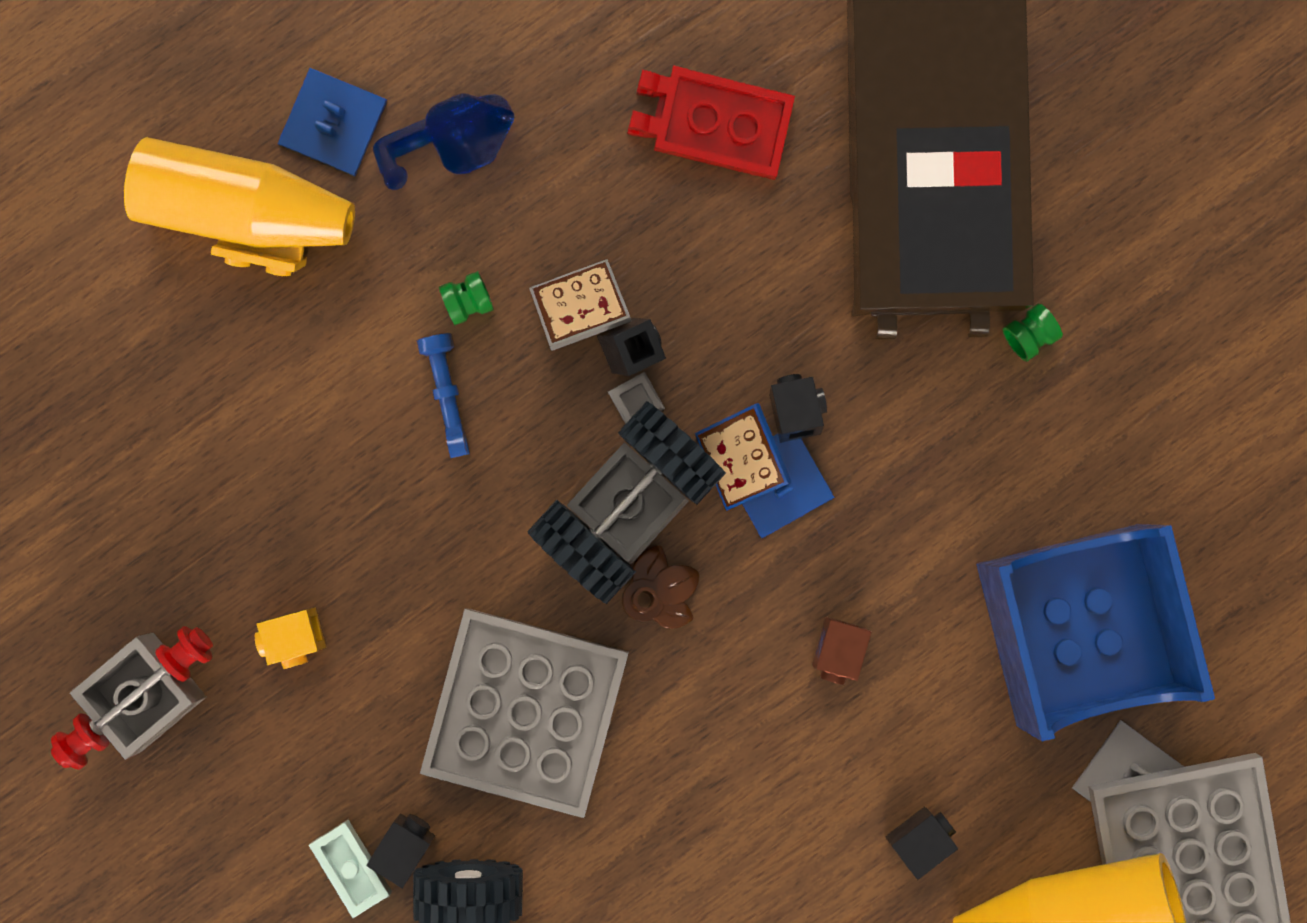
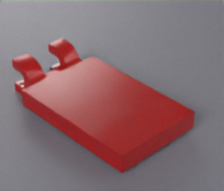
[627,65,795,180]

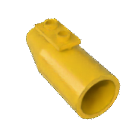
[124,137,355,276]
[953,853,1186,923]

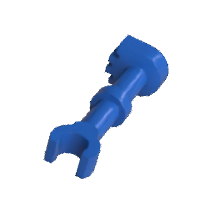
[416,333,470,458]

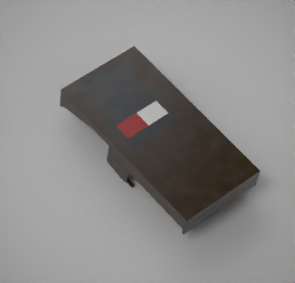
[847,0,1034,339]

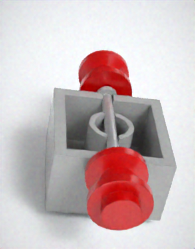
[51,626,213,770]

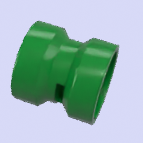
[439,271,494,325]
[1002,303,1063,362]

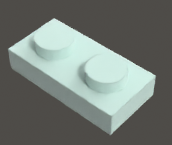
[309,820,392,918]

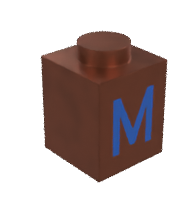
[812,617,872,685]

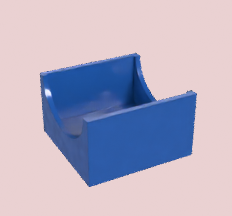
[976,524,1215,742]

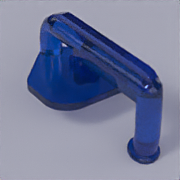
[373,93,515,190]

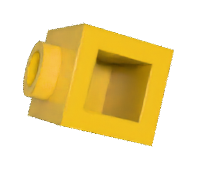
[255,607,326,669]

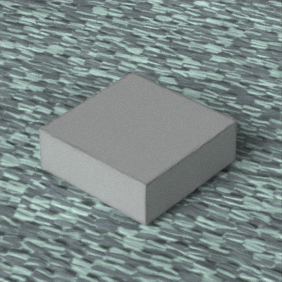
[608,372,665,424]

